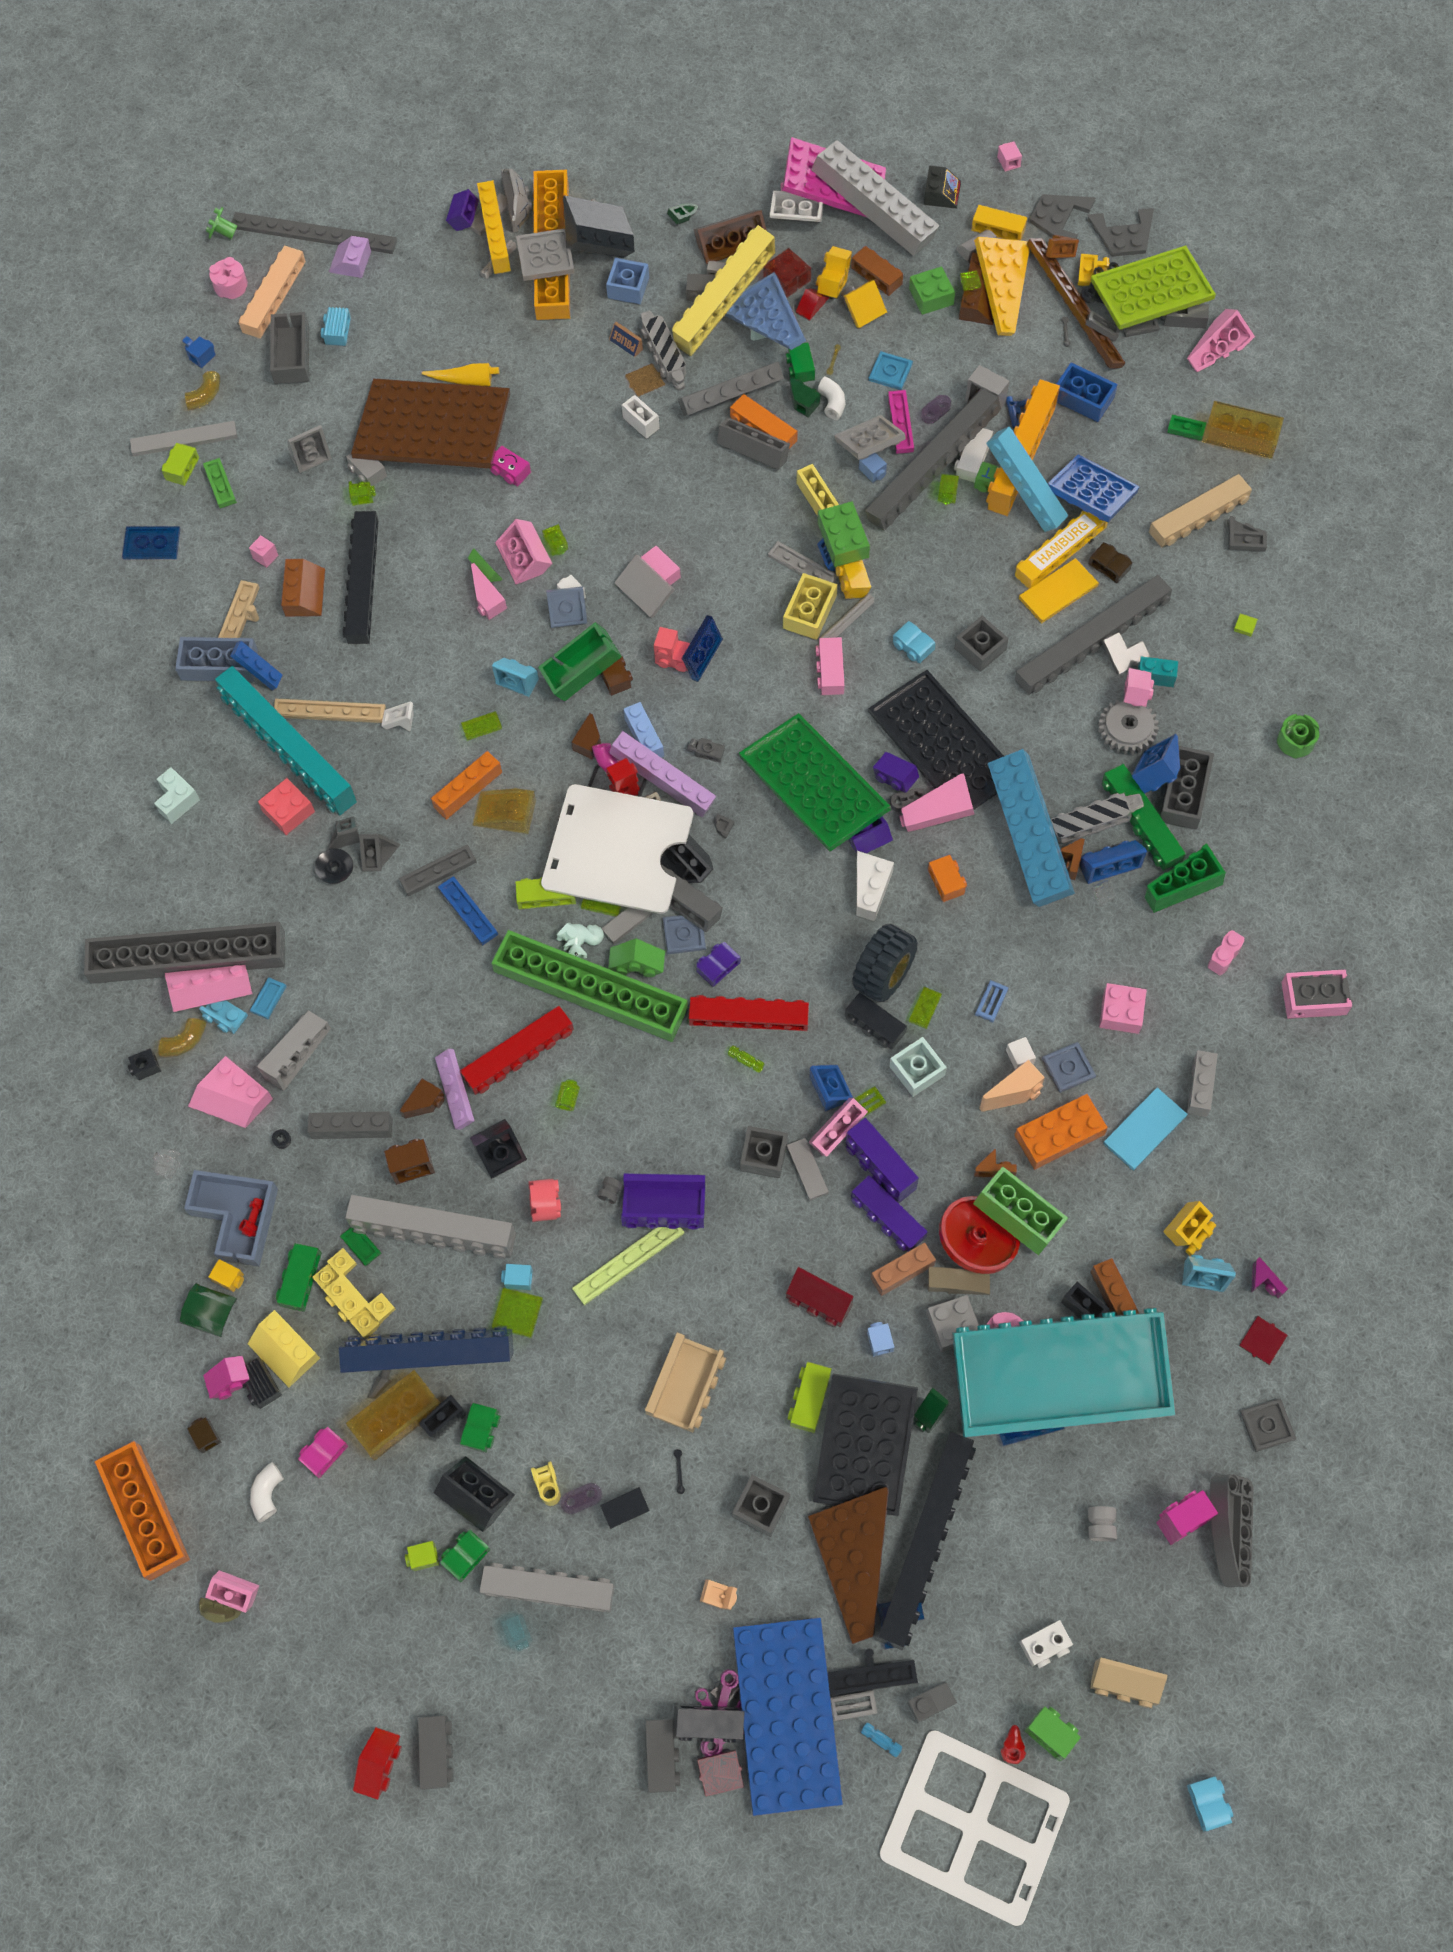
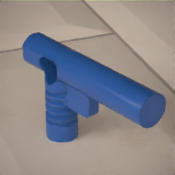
[1006,396,1027,429]

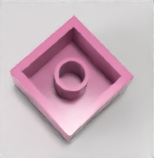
[1099,983,1147,1034]

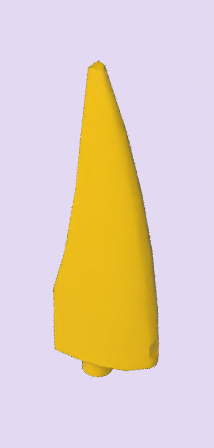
[422,363,500,386]

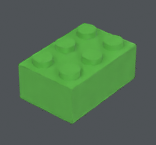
[818,501,870,567]

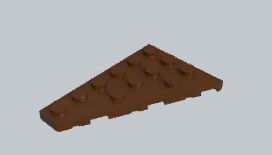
[808,1487,889,1644]

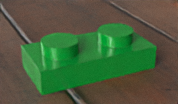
[1167,414,1207,441]

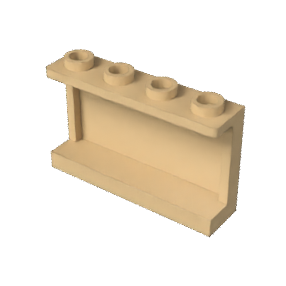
[645,1333,726,1433]

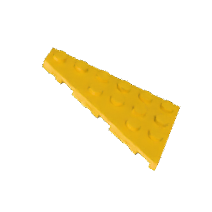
[974,237,1030,336]

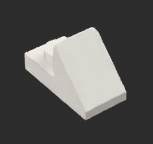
[381,701,413,731]

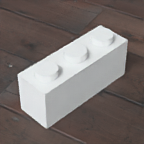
[954,428,993,483]

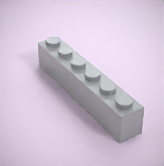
[480,1563,615,1613]

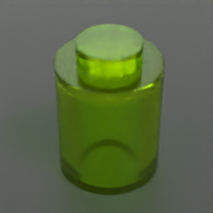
[555,1079,580,1111]

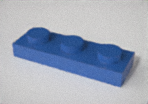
[230,641,283,690]

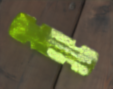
[728,1045,765,1073]

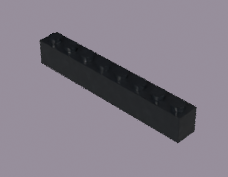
[343,511,379,644]

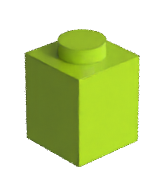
[405,1541,439,1571]

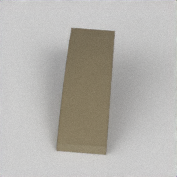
[928,1267,990,1295]

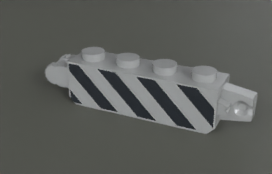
[640,310,686,391]
[1051,793,1144,844]

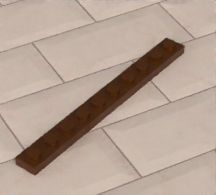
[1027,238,1125,368]

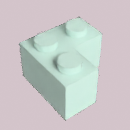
[154,767,200,824]

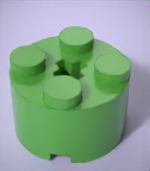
[1277,714,1320,759]

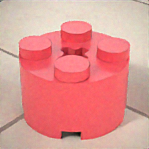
[528,1179,561,1222]

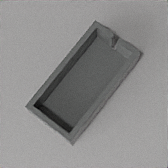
[270,312,309,384]

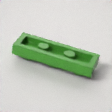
[203,458,237,509]

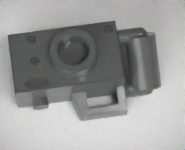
[687,738,725,763]

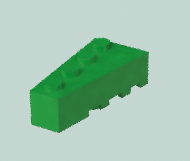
[1145,843,1226,913]

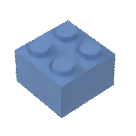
[606,258,649,305]

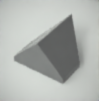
[327,816,360,850]
[359,834,401,871]

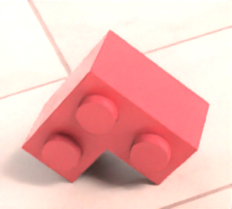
[654,627,697,672]

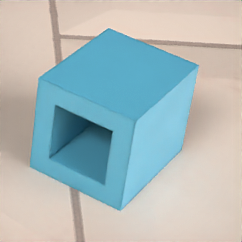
[501,1264,533,1290]

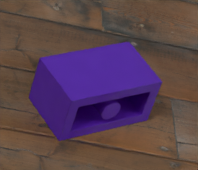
[446,189,479,231]
[873,752,919,793]

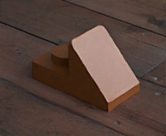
[1046,235,1079,258]
[1060,838,1085,880]
[974,1149,1017,1177]

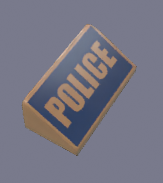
[609,322,643,357]

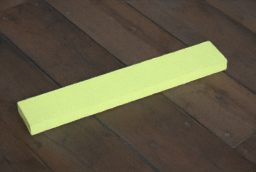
[572,1227,684,1306]

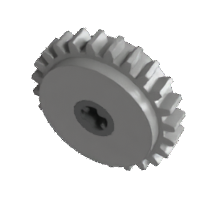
[1098,698,1159,755]

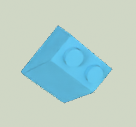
[492,658,539,697]

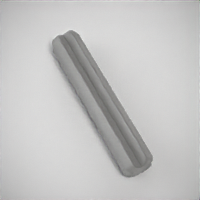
[480,240,517,279]

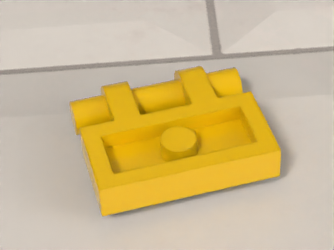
[1078,254,1110,286]

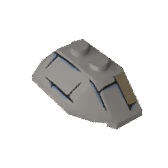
[501,169,532,232]

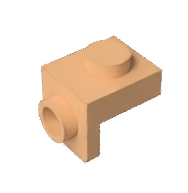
[700,1580,737,1610]

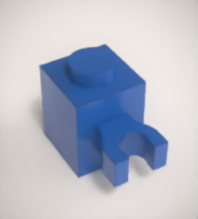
[182,336,216,368]

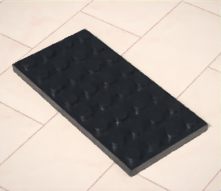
[868,670,1004,810]

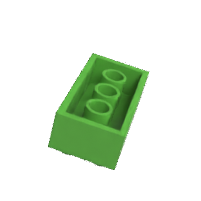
[973,1167,1068,1256]

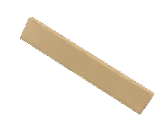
[274,699,386,723]

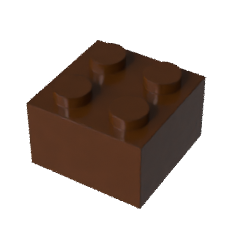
[384,1139,435,1185]

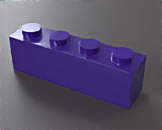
[851,1175,928,1252]

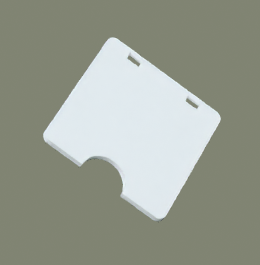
[541,784,694,914]

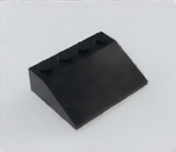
[563,196,635,258]

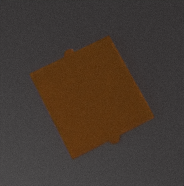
[625,363,665,397]

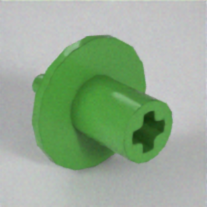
[206,207,237,240]

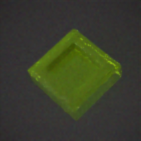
[960,270,981,291]

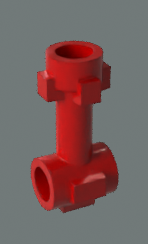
[238,1198,264,1237]

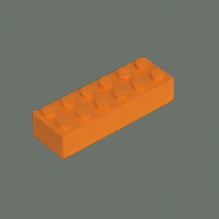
[95,1441,190,1581]

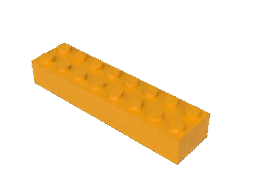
[986,379,1060,516]

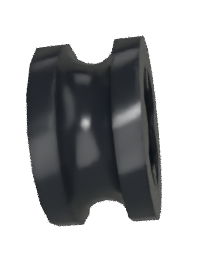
[272,1129,291,1149]

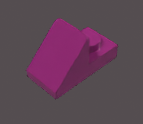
[1251,1257,1288,1299]

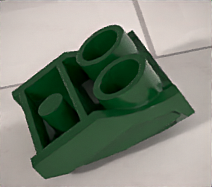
[179,1283,237,1337]

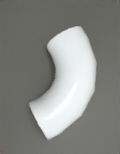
[818,377,846,420]
[250,1462,284,1522]

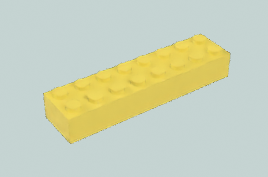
[672,225,775,356]

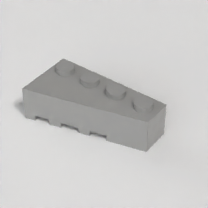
[257,1010,331,1091]

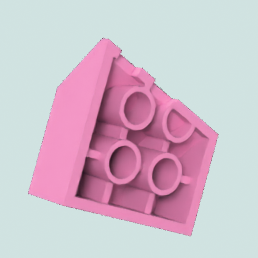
[188,1056,273,1128]

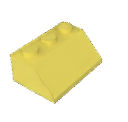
[248,1310,320,1388]

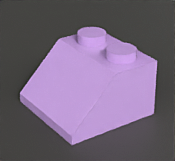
[329,236,371,278]

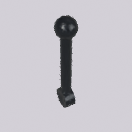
[674,1449,685,1494]

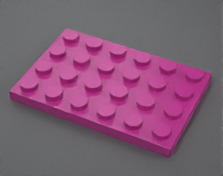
[782,137,886,218]

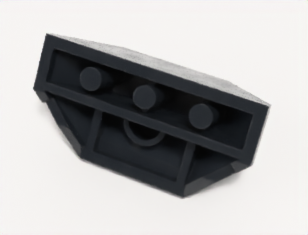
[660,835,714,883]

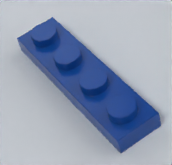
[438,876,498,946]

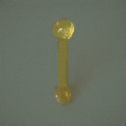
[827,344,841,375]

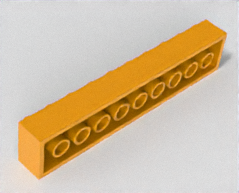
[533,170,571,320]

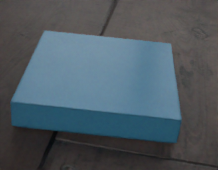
[869,351,913,390]

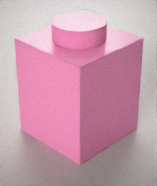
[997,141,1022,171]
[249,535,278,568]

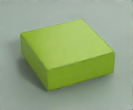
[1234,613,1258,637]

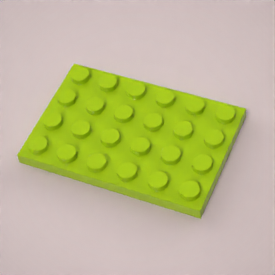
[1091,245,1216,330]

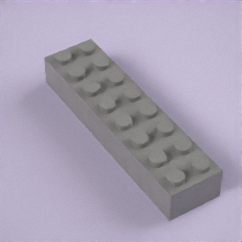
[811,140,940,256]
[345,1195,516,1259]

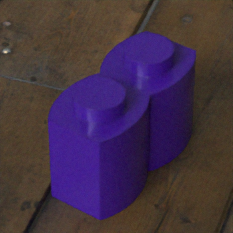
[696,942,741,987]

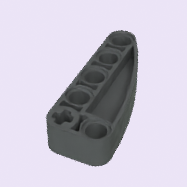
[1210,1474,1254,1587]

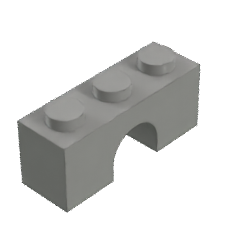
[1187,1050,1218,1117]

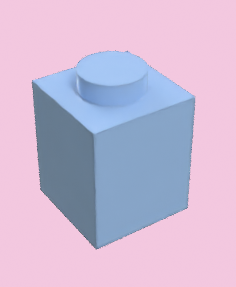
[867,1322,894,1357]

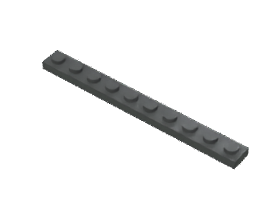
[232,212,397,254]

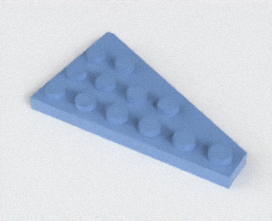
[725,272,806,350]

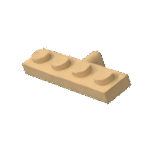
[218,580,259,638]

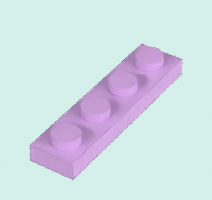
[435,1049,474,1130]

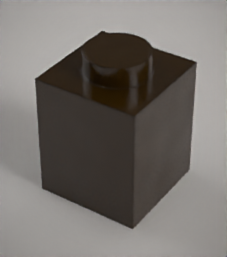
[187,1417,222,1453]

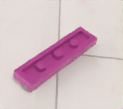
[888,390,914,454]

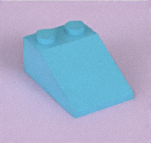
[1182,1255,1236,1292]

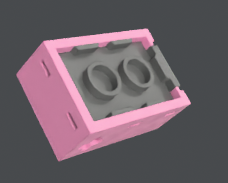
[1281,970,1352,1019]

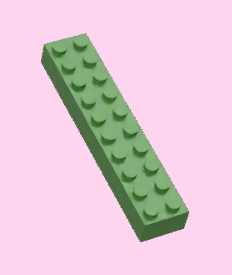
[492,930,688,1042]

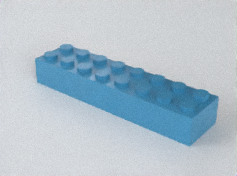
[988,749,1075,907]

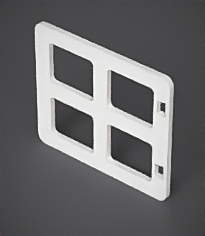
[880,1731,1070,1926]

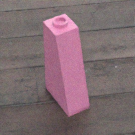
[899,773,974,832]

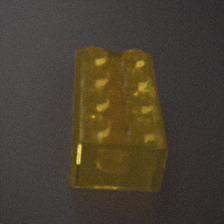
[1202,401,1284,459]
[346,1370,440,1461]

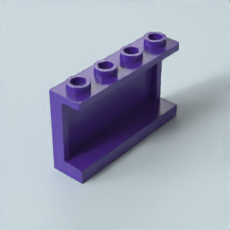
[621,1173,706,1230]

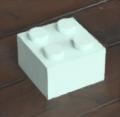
[889,1037,947,1097]

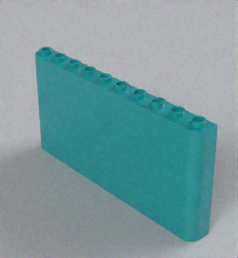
[952,1308,1175,1437]

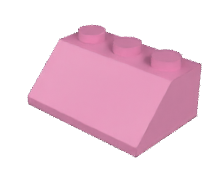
[495,519,552,584]

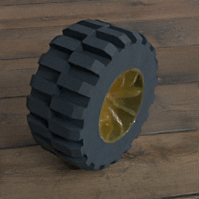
[852,924,918,1002]

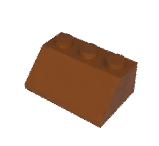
[281,559,325,617]

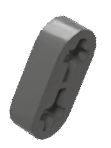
[890,788,926,812]

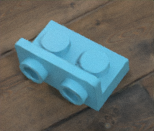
[199,1000,248,1034]

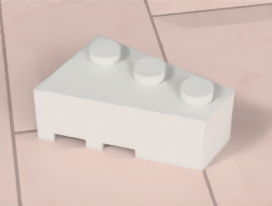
[856,851,894,921]

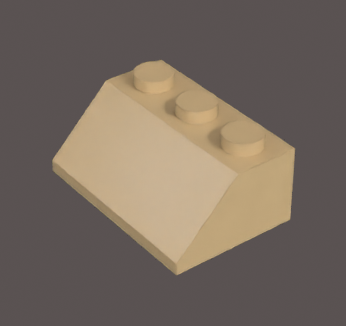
[1090,1657,1167,1709]

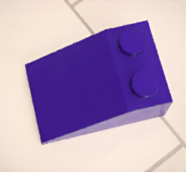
[848,816,893,854]

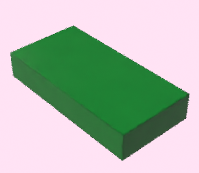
[340,1227,382,1267]

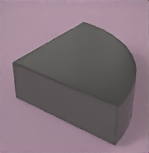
[716,814,735,839]

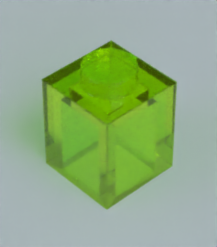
[938,474,959,504]

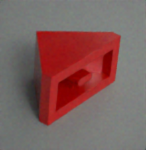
[796,289,829,321]

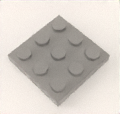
[516,229,574,281]
[834,415,906,460]

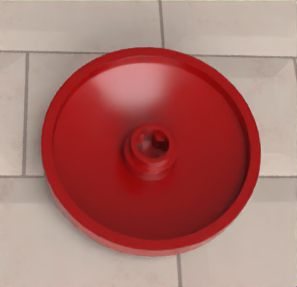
[939,1196,1020,1274]

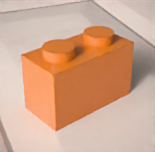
[928,855,967,902]

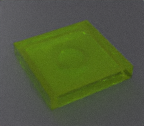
[491,1288,543,1338]

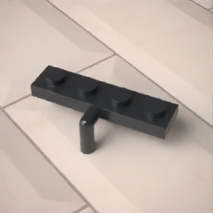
[827,1648,918,1696]

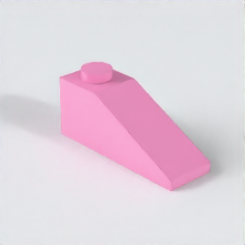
[471,563,507,620]

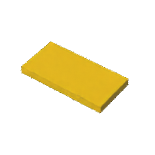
[1019,558,1099,623]

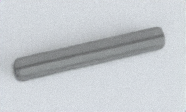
[820,594,874,638]

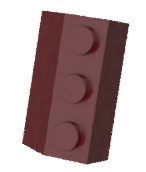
[786,1267,854,1327]

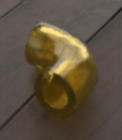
[185,371,220,410]
[159,1018,206,1057]

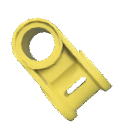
[531,1461,561,1506]

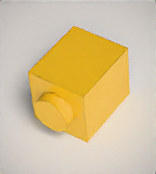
[208,1259,244,1292]

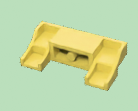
[313,1248,396,1339]

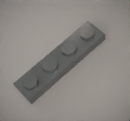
[399,844,477,897]

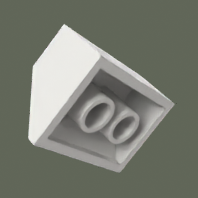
[770,191,823,222]

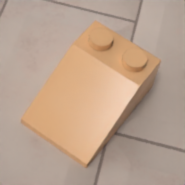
[979,1060,1045,1112]

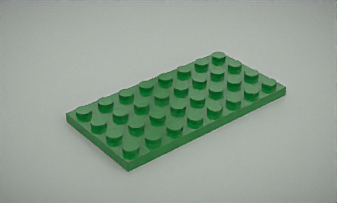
[739,713,891,852]

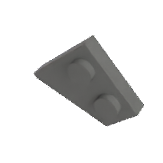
[1229,516,1267,551]

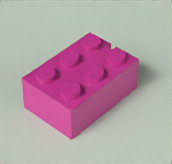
[1156,1490,1218,1545]

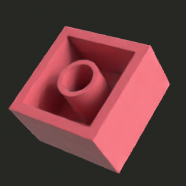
[258,778,315,835]

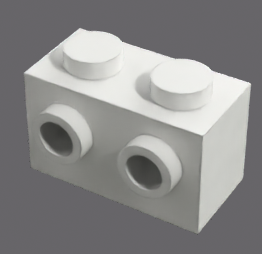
[622,395,659,439]
[1019,1620,1073,1668]

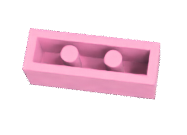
[816,637,844,695]
[809,1098,868,1157]

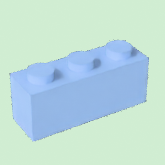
[623,702,664,758]

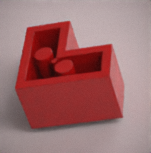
[353,1727,402,1800]

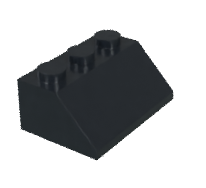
[434,1456,515,1532]

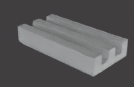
[830,1691,877,1722]

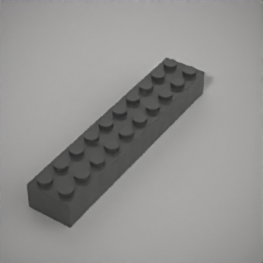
[84,922,285,984]

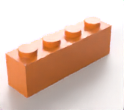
[730,394,798,449]
[431,751,502,820]

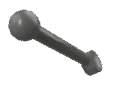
[1062,317,1070,347]

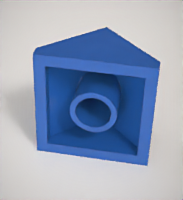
[809,1065,853,1111]

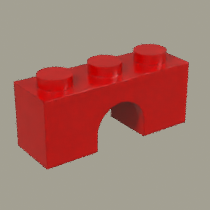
[606,758,640,796]

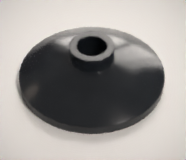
[315,848,353,884]

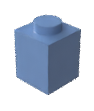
[859,453,887,483]

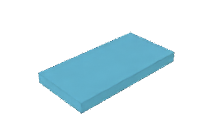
[1103,1088,1188,1171]

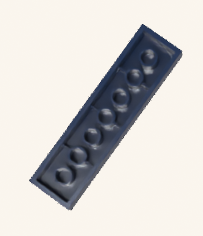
[339,1326,514,1373]

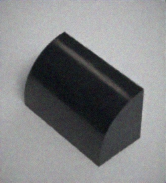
[600,1487,650,1529]

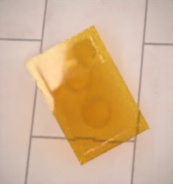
[473,788,536,834]

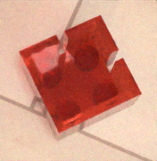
[763,248,811,298]

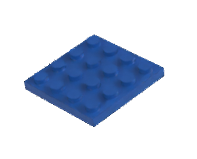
[1047,454,1140,522]

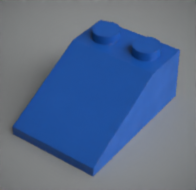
[1132,734,1180,794]

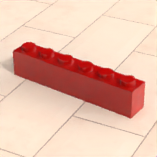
[689,995,809,1031]
[460,1006,574,1095]

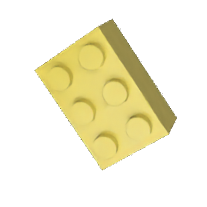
[783,573,837,640]

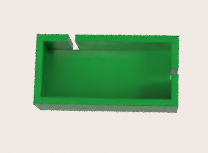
[538,622,622,702]

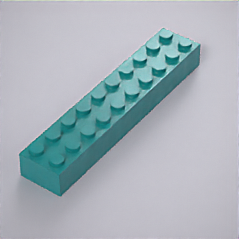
[215,666,357,816]

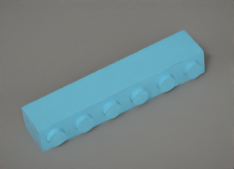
[986,426,1068,532]

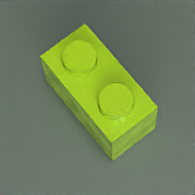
[162,443,199,486]

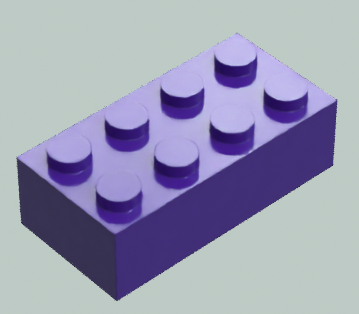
[845,1117,919,1203]

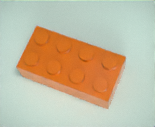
[1014,1094,1108,1170]

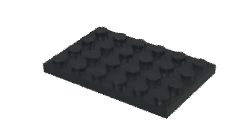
[813,1373,918,1516]

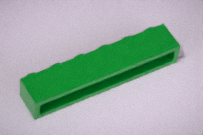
[1102,764,1186,871]

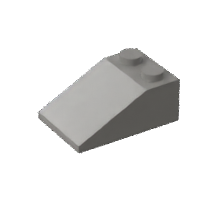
[288,425,332,473]

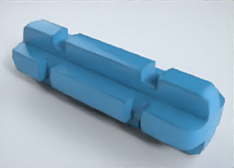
[861,1723,902,1757]

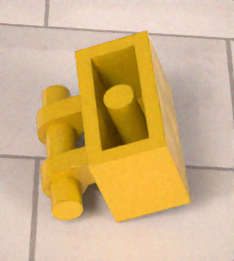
[1163,1201,1216,1256]

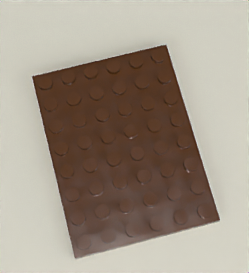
[351,378,510,469]

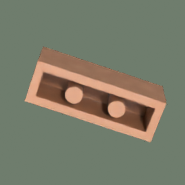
[871,1243,936,1296]

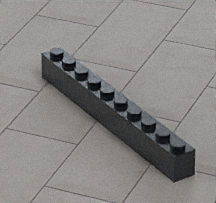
[877,1431,976,1650]

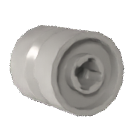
[1088,1506,1117,1541]

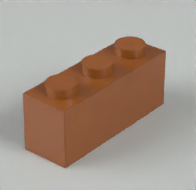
[851,246,903,296]
[1090,1258,1139,1316]

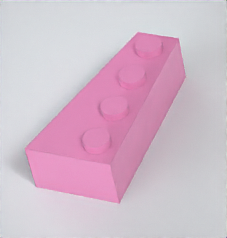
[165,965,252,1012]

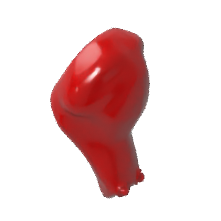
[1001,1725,1026,1764]

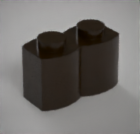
[1088,542,1133,584]

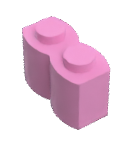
[1208,930,1244,975]

